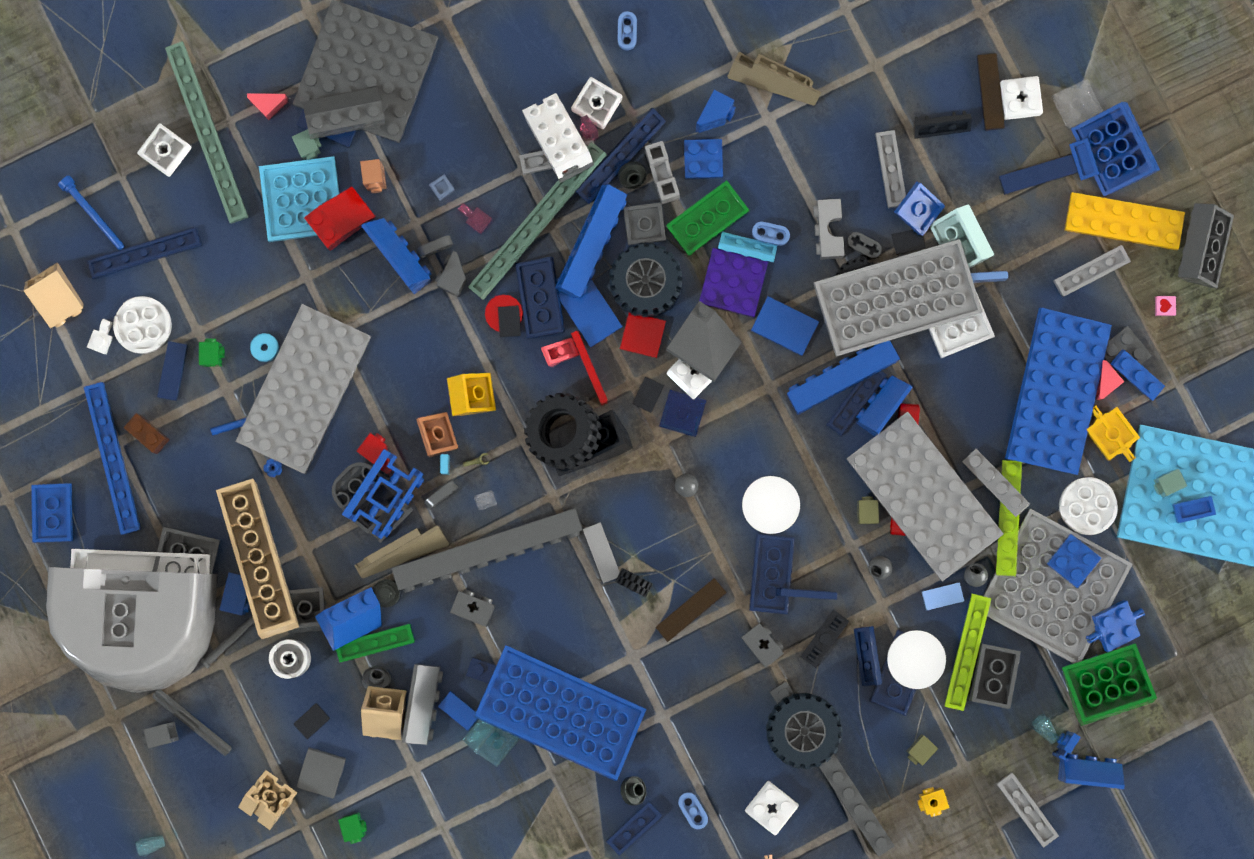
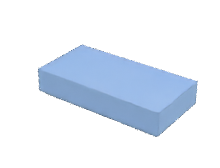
[922,582,964,610]

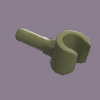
[463,453,490,467]

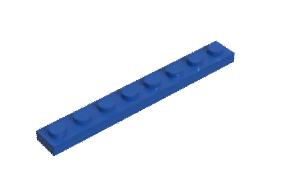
[84,382,141,535]

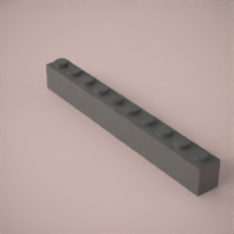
[391,508,583,593]
[769,681,894,857]

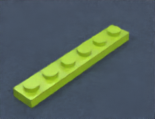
[996,460,1022,577]
[944,593,991,711]

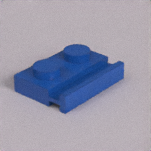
[1052,731,1081,761]

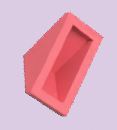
[247,93,288,120]
[1096,360,1124,400]

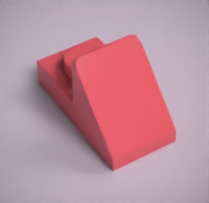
[541,338,579,367]

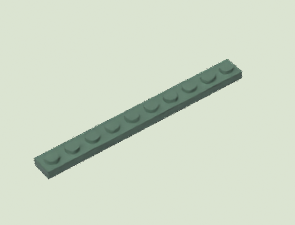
[165,41,248,224]
[468,142,607,300]

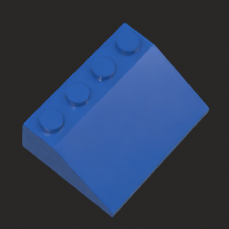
[1071,102,1160,197]
[361,218,432,294]

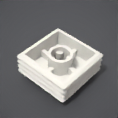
[1000,76,1043,120]
[571,77,622,129]
[137,124,191,177]
[667,359,712,399]
[745,781,799,835]

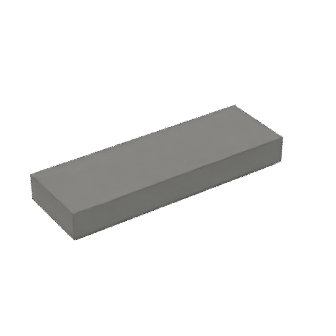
[583,522,620,583]

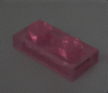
[580,115,598,141]

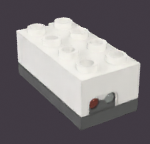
[522,93,594,183]

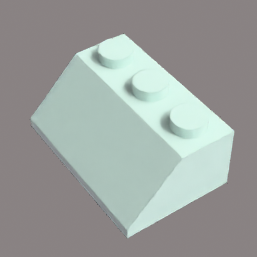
[930,204,994,268]

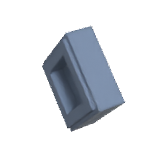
[429,174,455,201]

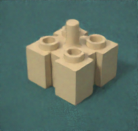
[238,770,297,830]

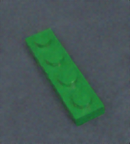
[336,624,415,663]

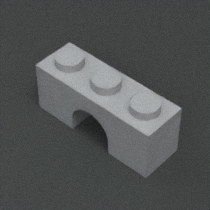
[645,141,680,205]
[813,199,845,260]

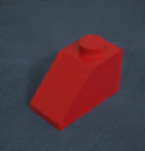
[357,433,391,475]

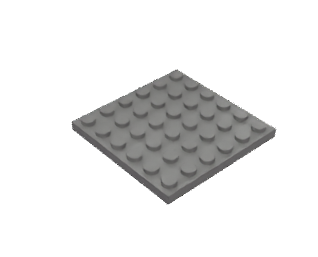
[983,509,1133,664]

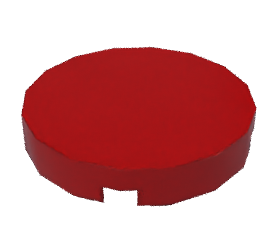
[485,295,523,332]

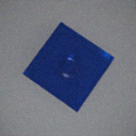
[659,390,707,437]

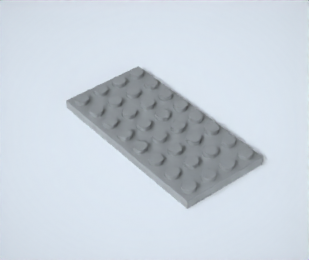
[813,239,982,357]
[235,304,371,474]
[847,412,1003,581]

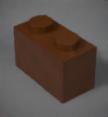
[123,413,170,454]

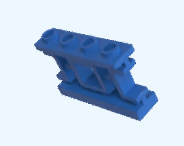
[342,448,424,539]

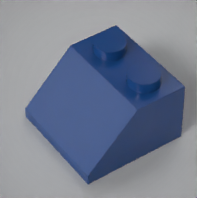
[696,90,736,133]

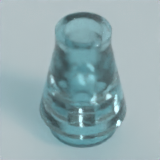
[1032,715,1059,744]
[135,835,166,857]

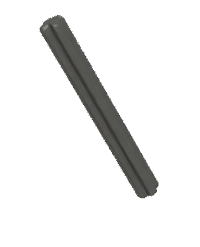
[152,689,232,756]

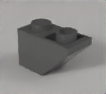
[435,251,467,297]

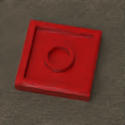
[620,313,666,358]

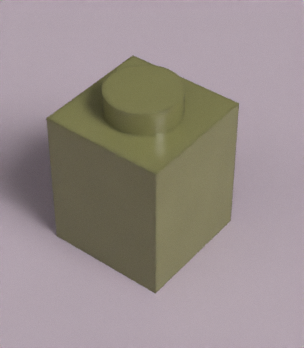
[857,497,879,524]
[906,734,938,766]

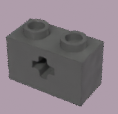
[450,589,496,627]
[741,623,784,668]
[142,721,179,749]

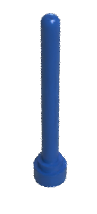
[58,175,124,250]

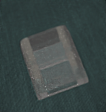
[474,490,497,510]

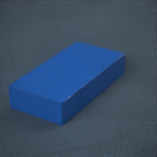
[1069,138,1100,181]
[1172,496,1216,523]
[438,691,477,731]

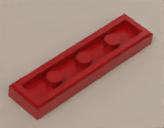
[571,331,608,405]

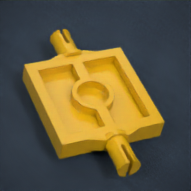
[1087,405,1140,462]

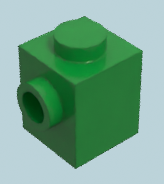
[199,339,225,367]
[338,813,367,844]

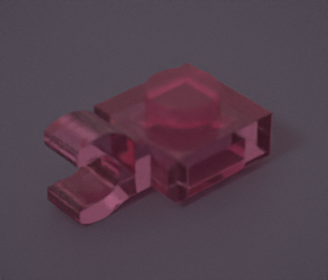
[458,203,492,234]

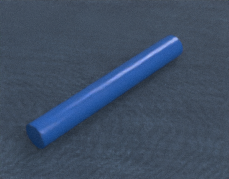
[210,418,246,435]

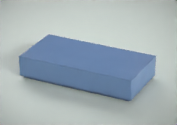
[971,271,1008,283]

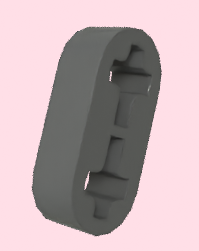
[847,232,882,259]
[416,235,453,258]
[424,480,459,510]

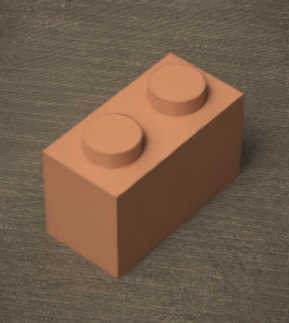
[360,159,387,193]

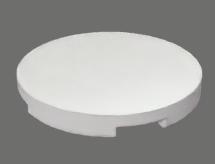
[113,296,172,354]
[742,476,800,534]
[1059,477,1118,535]
[887,630,946,689]

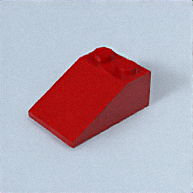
[304,187,376,251]

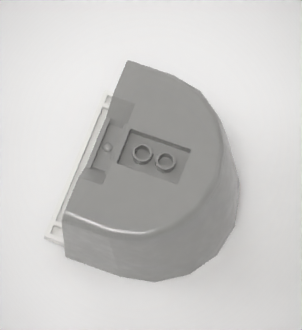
[46,549,218,693]

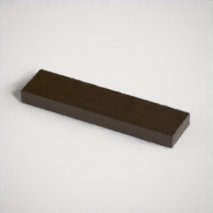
[977,53,1005,131]
[655,578,727,642]

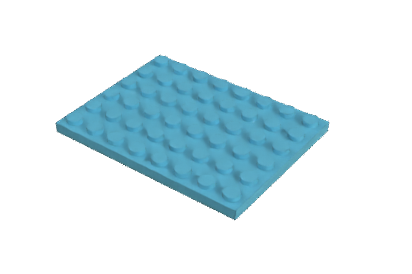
[1117,425,1254,567]

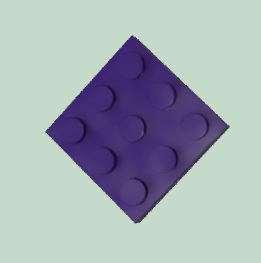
[699,248,768,318]

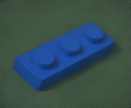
[1110,349,1165,401]

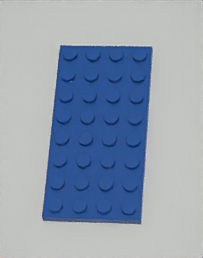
[1005,308,1112,475]
[474,645,646,781]

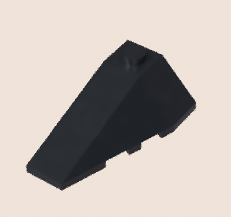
[555,410,633,476]

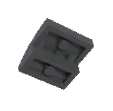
[297,747,346,799]

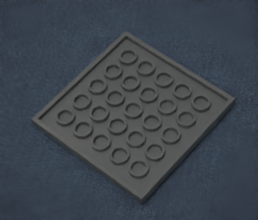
[293,0,439,143]

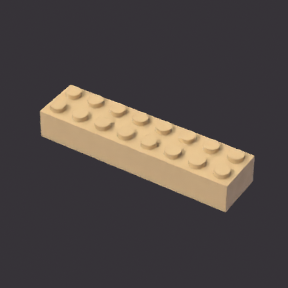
[216,479,299,639]

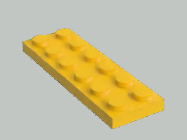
[1064,192,1185,250]

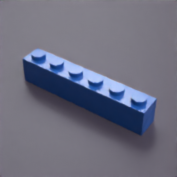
[555,184,627,298]
[787,341,900,415]

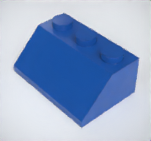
[856,376,913,437]
[315,587,382,651]
[1058,754,1125,789]

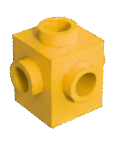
[917,787,949,817]

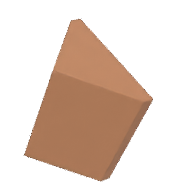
[416,412,458,458]

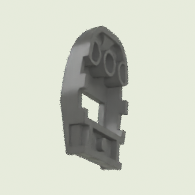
[332,462,413,543]

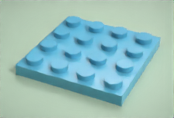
[259,156,340,242]

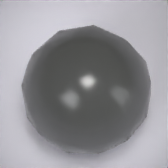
[675,474,699,498]
[868,556,893,580]
[964,563,988,587]

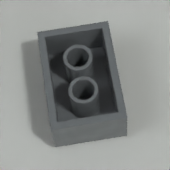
[968,643,1021,709]

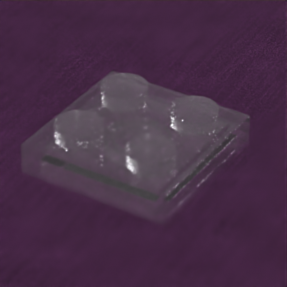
[1052,79,1103,130]

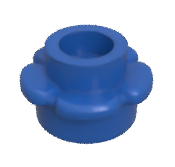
[263,459,282,477]

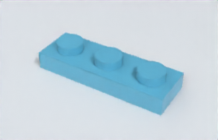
[718,232,778,262]

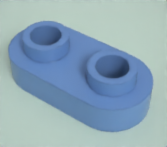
[618,11,637,50]
[752,222,790,246]
[678,792,708,829]

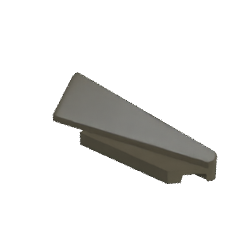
[727,52,821,106]
[354,525,449,578]

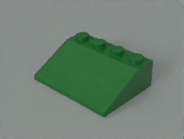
[1062,643,1157,726]

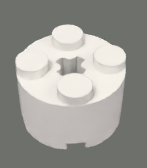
[269,639,311,679]

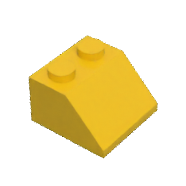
[447,373,496,416]

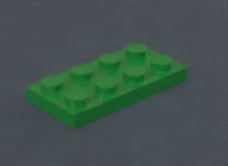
[666,180,750,257]

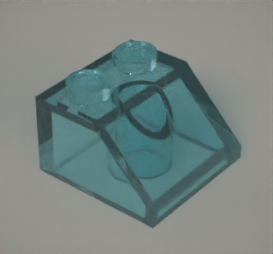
[463,720,520,767]

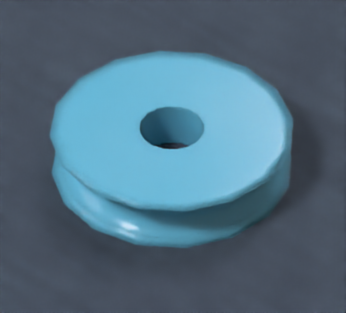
[250,333,279,362]

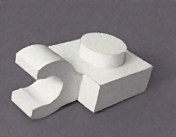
[87,319,113,354]

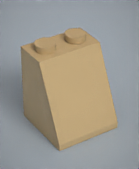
[24,262,83,329]
[361,686,407,740]

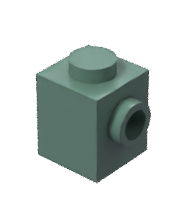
[292,129,322,160]
[1154,469,1187,497]

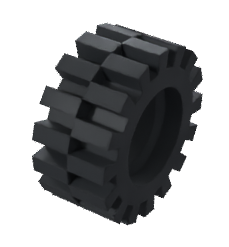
[615,568,653,598]

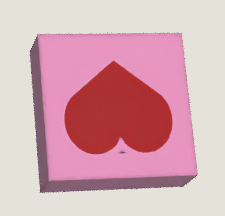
[1155,296,1176,316]

